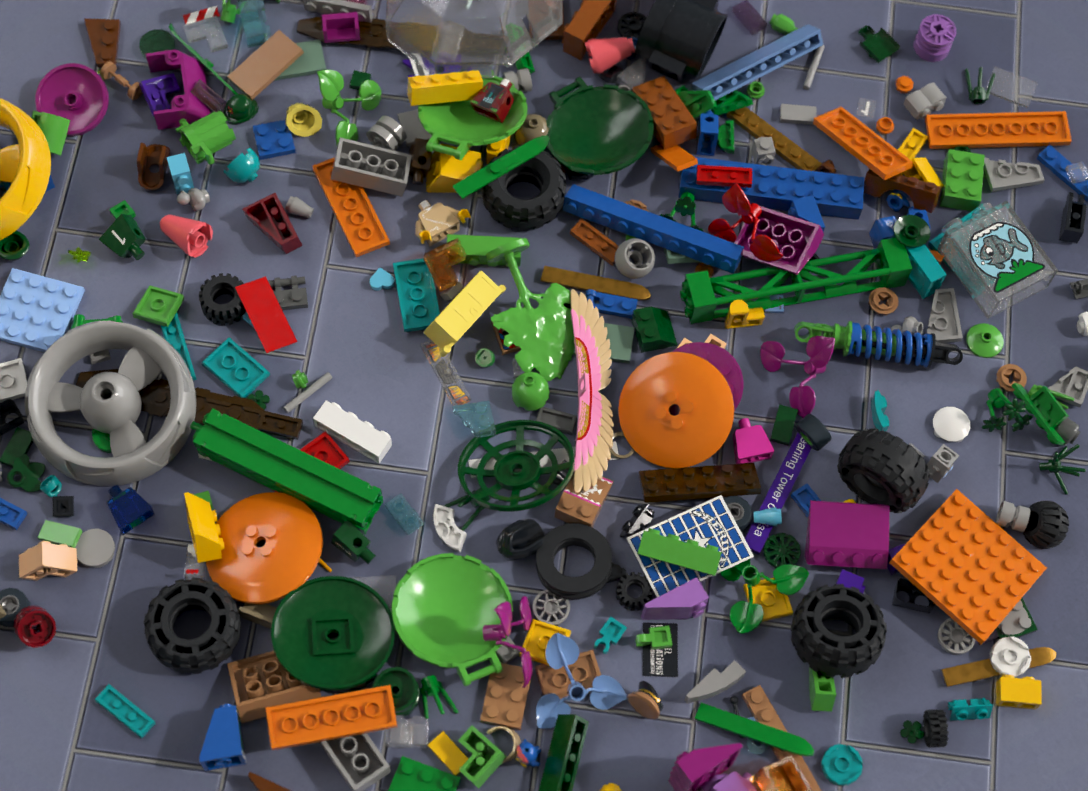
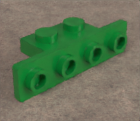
[1011,383,1069,445]

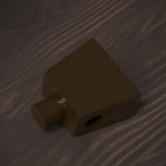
[408,138,432,185]

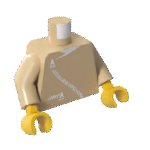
[415,200,471,246]

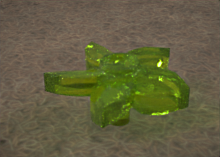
[68,247,91,262]

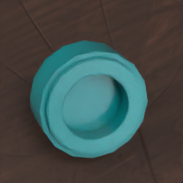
[40,475,62,497]

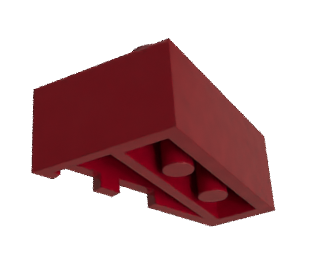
[242,192,303,254]

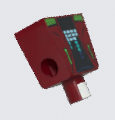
[470,79,514,123]

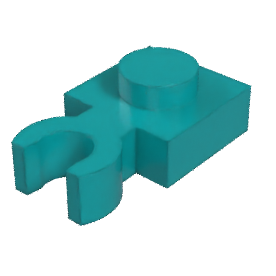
[594,616,627,655]

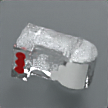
[184,543,205,580]

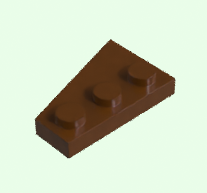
[84,18,121,68]

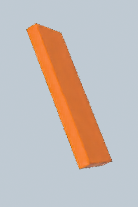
[651,144,698,172]

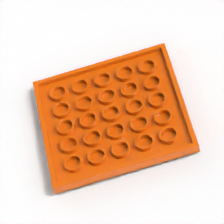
[889,489,1047,645]

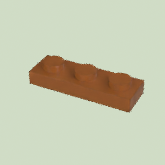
[570,218,619,266]

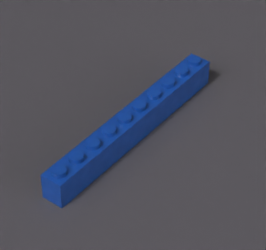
[563,184,744,274]

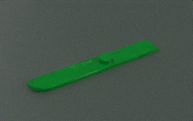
[169,23,238,95]
[452,135,549,199]
[695,703,814,756]

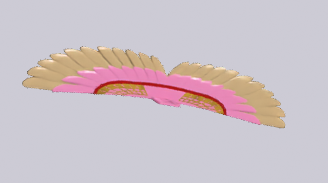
[570,289,614,493]

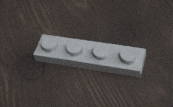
[303,0,373,23]

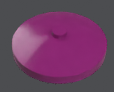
[35,63,109,136]

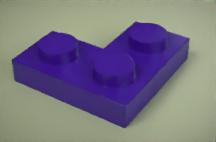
[139,73,180,117]

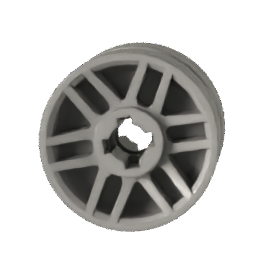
[367,116,407,151]

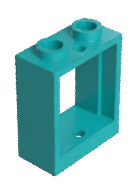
[906,245,947,299]

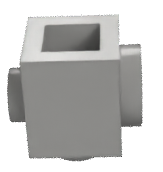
[751,137,776,166]

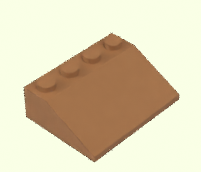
[227,651,321,723]

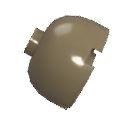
[515,114,549,146]

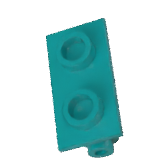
[948,698,993,721]

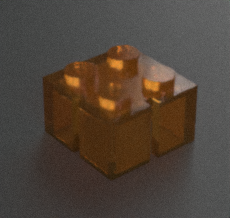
[750,755,813,791]

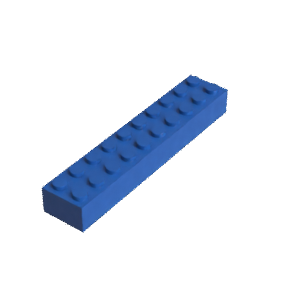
[678,157,864,220]

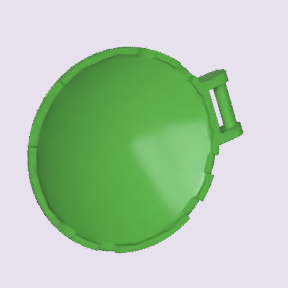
[418,74,528,160]
[392,553,513,686]

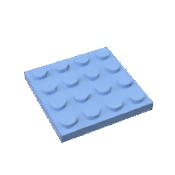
[0,268,85,352]

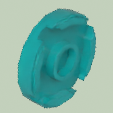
[821,744,863,786]

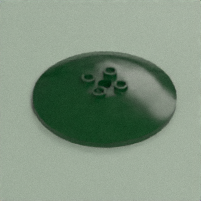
[271,576,395,690]

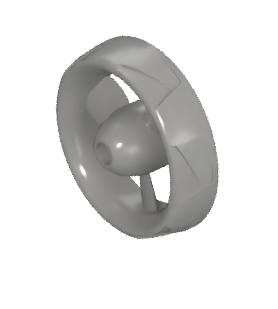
[24,321,197,486]

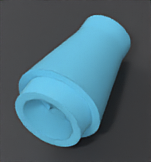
[754,507,782,526]

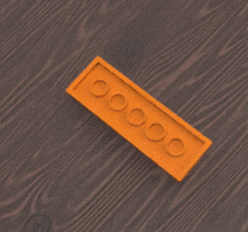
[813,107,913,180]
[312,157,390,258]
[266,685,397,751]

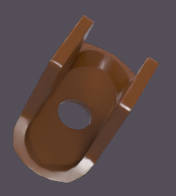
[137,143,170,190]

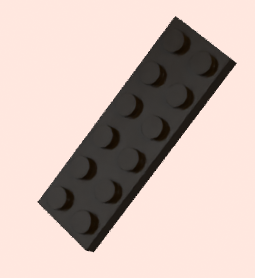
[639,463,761,503]

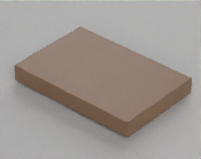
[535,650,601,700]

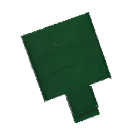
[858,25,900,63]

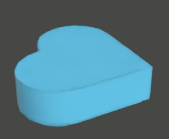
[370,267,394,291]

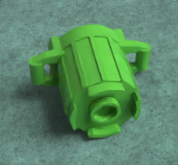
[176,111,236,165]

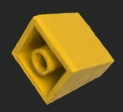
[426,143,483,193]

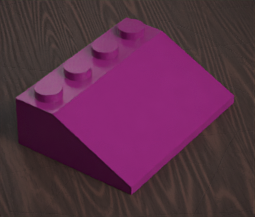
[735,206,824,275]
[804,500,890,569]
[668,743,743,791]

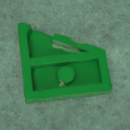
[675,90,717,119]
[711,90,753,115]

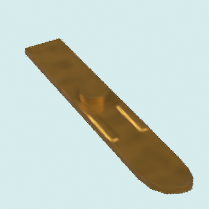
[541,266,651,300]
[941,647,1057,687]

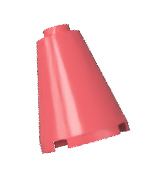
[160,215,213,258]

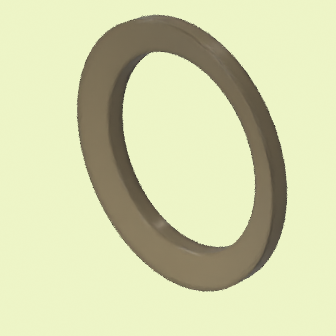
[609,432,635,459]

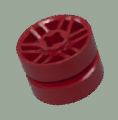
[14,605,56,648]

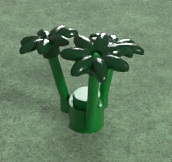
[982,388,1033,432]

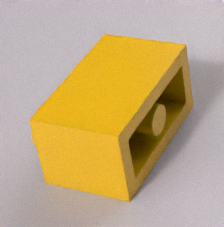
[903,158,944,188]
[996,675,1042,709]

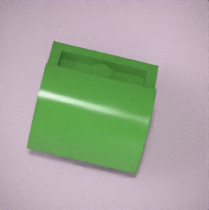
[31,111,70,155]

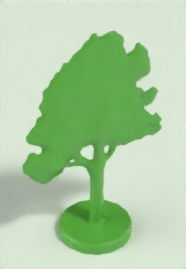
[486,238,575,381]

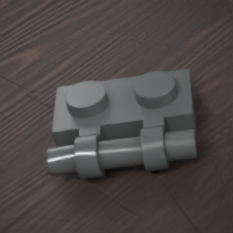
[268,275,308,311]

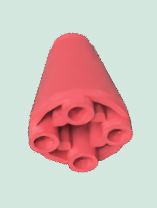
[585,37,635,74]

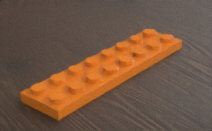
[925,111,1072,149]

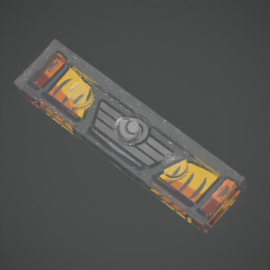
[420,339,471,408]

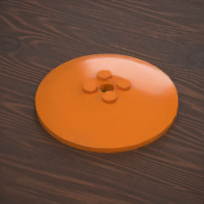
[618,352,734,468]
[206,492,323,604]

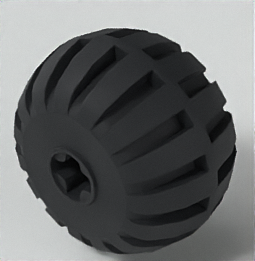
[1023,501,1069,549]

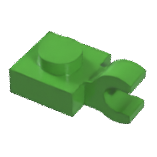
[635,626,672,650]

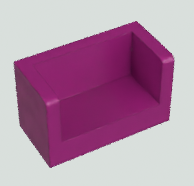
[322,12,360,43]

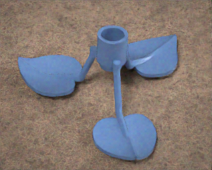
[536,633,627,729]

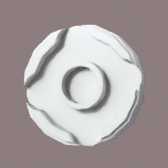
[990,637,1031,677]

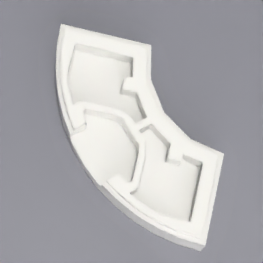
[433,504,467,552]

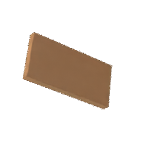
[227,30,304,100]

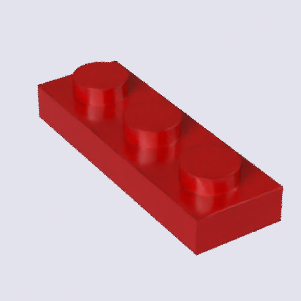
[696,165,752,188]

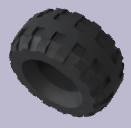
[482,145,566,231]
[837,428,930,513]
[144,577,241,674]
[791,584,887,678]

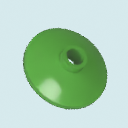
[966,323,1004,358]

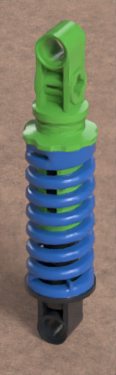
[794,321,963,369]

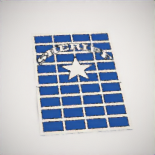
[627,495,754,597]

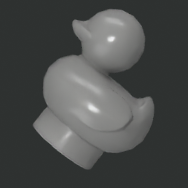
[177,188,210,211]
[891,316,923,335]

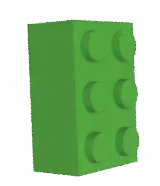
[940,149,985,211]

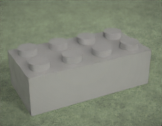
[331,137,412,196]
[319,733,391,791]

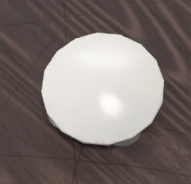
[933,407,970,442]

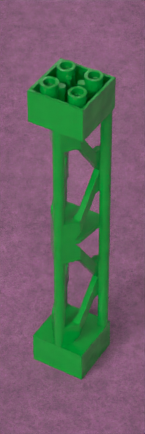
[680,238,912,324]

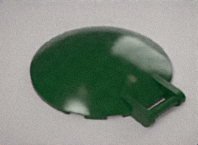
[546,77,654,175]

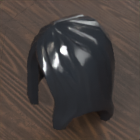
[496,519,544,560]

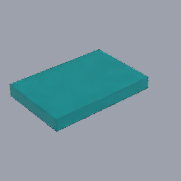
[202,337,270,398]

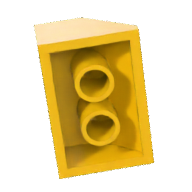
[184,492,225,563]

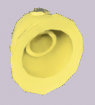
[286,103,322,137]

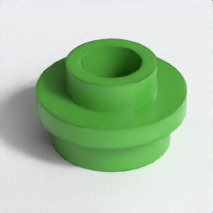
[747,81,765,99]
[292,370,308,389]

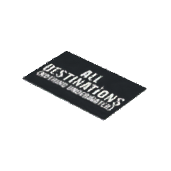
[643,622,678,677]

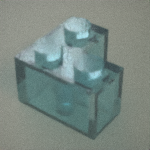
[237,0,271,48]

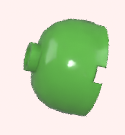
[511,372,550,411]

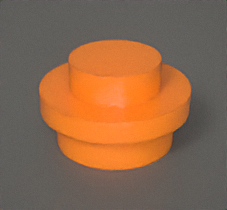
[895,76,914,93]
[876,117,894,134]

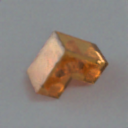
[423,238,466,292]

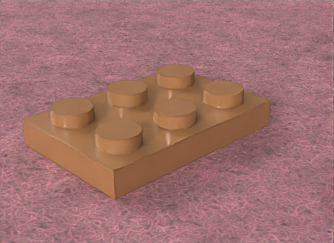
[480,663,531,730]

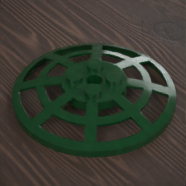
[458,420,575,512]

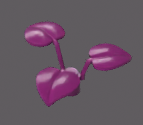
[760,336,835,418]
[483,596,533,688]

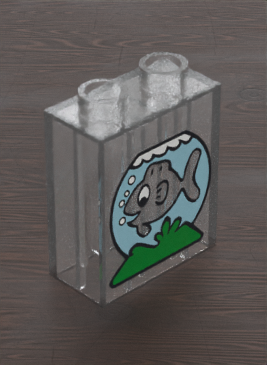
[937,201,1058,319]

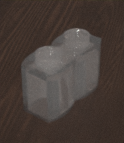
[386,715,429,749]

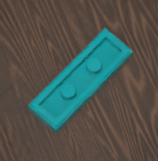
[95,684,156,739]

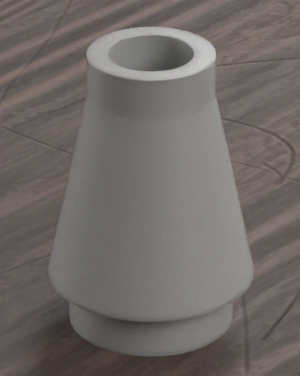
[285,196,314,219]

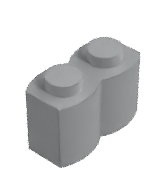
[903,82,946,120]

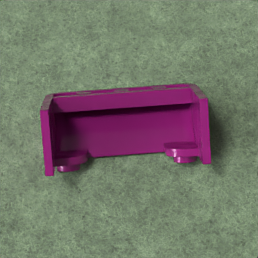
[146,50,211,130]

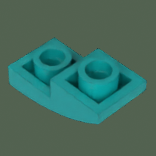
[871,390,889,431]

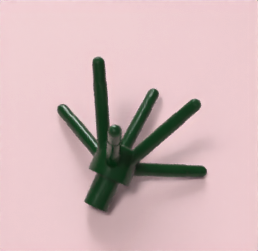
[1039,444,1086,495]

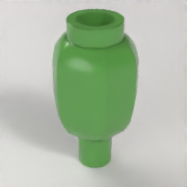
[769,14,798,35]

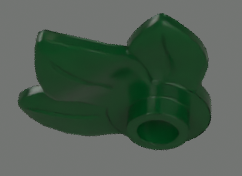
[7,454,46,492]

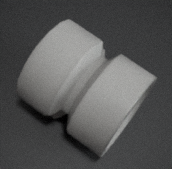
[503,68,532,93]
[996,501,1030,532]

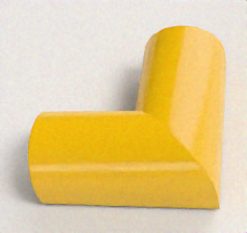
[725,300,765,329]

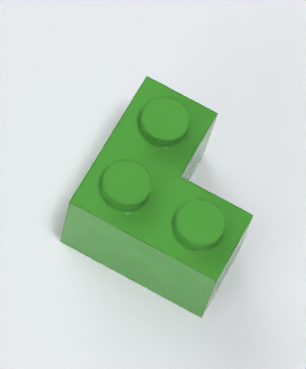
[458,725,507,789]

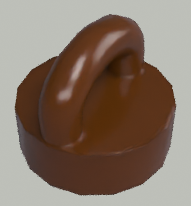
[818,159,836,174]

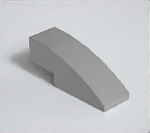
[684,660,746,703]

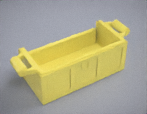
[424,271,506,357]

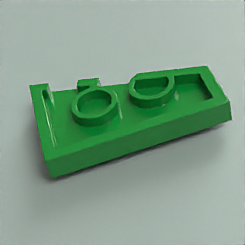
[388,756,461,791]

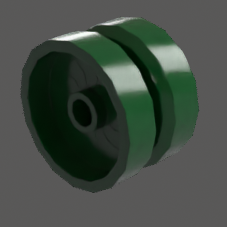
[372,667,420,718]

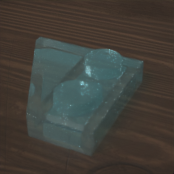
[453,401,496,438]

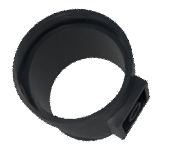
[635,0,728,83]

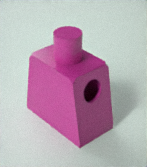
[733,418,774,464]

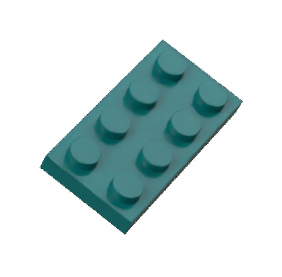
[393,258,440,332]

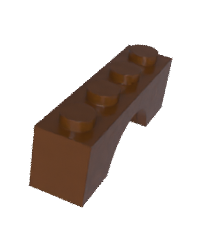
[864,169,941,213]

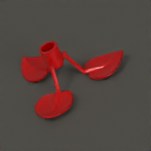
[708,183,783,262]

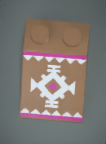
[554,474,614,528]

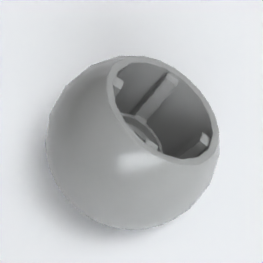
[615,238,655,279]

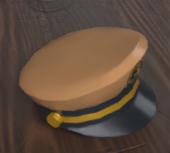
[627,681,663,720]

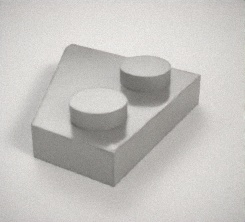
[1048,366,1088,408]

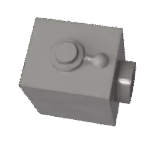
[927,444,959,483]

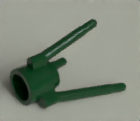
[965,67,996,105]
[444,487,490,531]

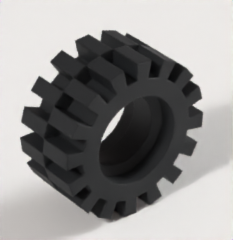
[616,572,653,611]
[923,710,948,748]

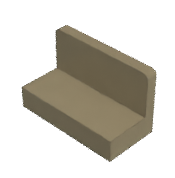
[238,603,277,629]

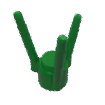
[420,675,458,719]

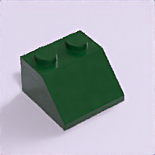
[632,306,677,353]

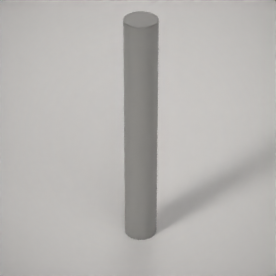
[803,45,824,90]
[283,372,332,413]

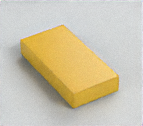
[428,731,468,776]

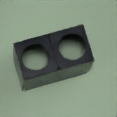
[0,399,24,436]
[892,578,936,613]

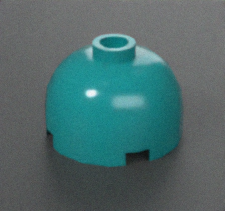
[223,148,260,183]

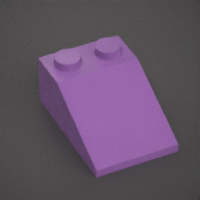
[641,577,709,620]

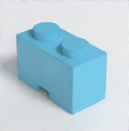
[167,153,194,194]

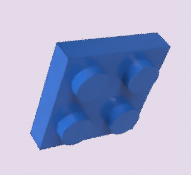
[253,120,296,160]

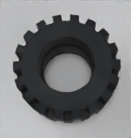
[199,273,246,326]

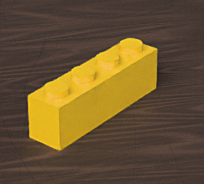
[407,70,483,106]

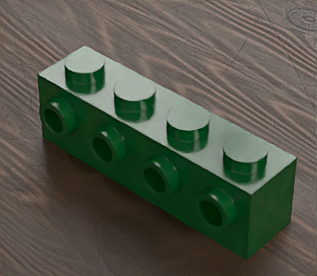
[539,714,589,791]

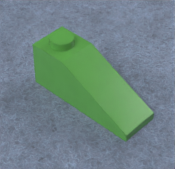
[809,664,836,712]

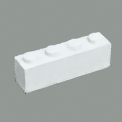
[313,400,392,464]

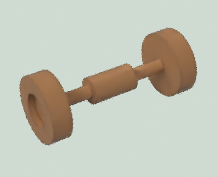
[100,61,143,100]

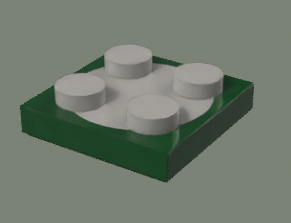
[994,598,1038,640]

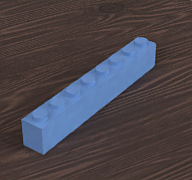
[692,24,823,100]

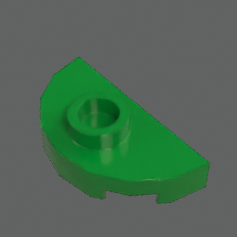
[717,120,735,154]

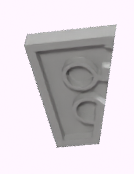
[984,158,1044,192]
[927,288,963,343]

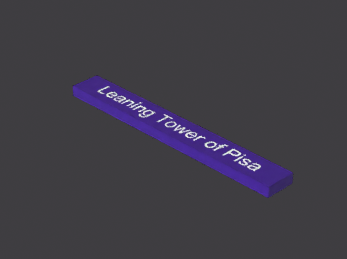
[745,433,812,555]

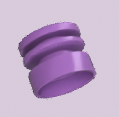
[914,14,956,62]

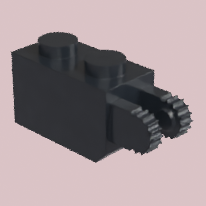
[1059,192,1087,244]

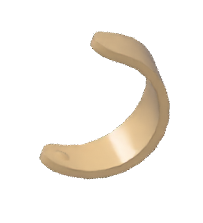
[487,726,521,764]

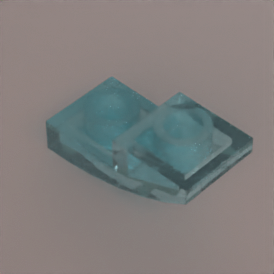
[385,493,425,535]

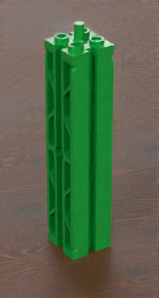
[190,408,384,534]

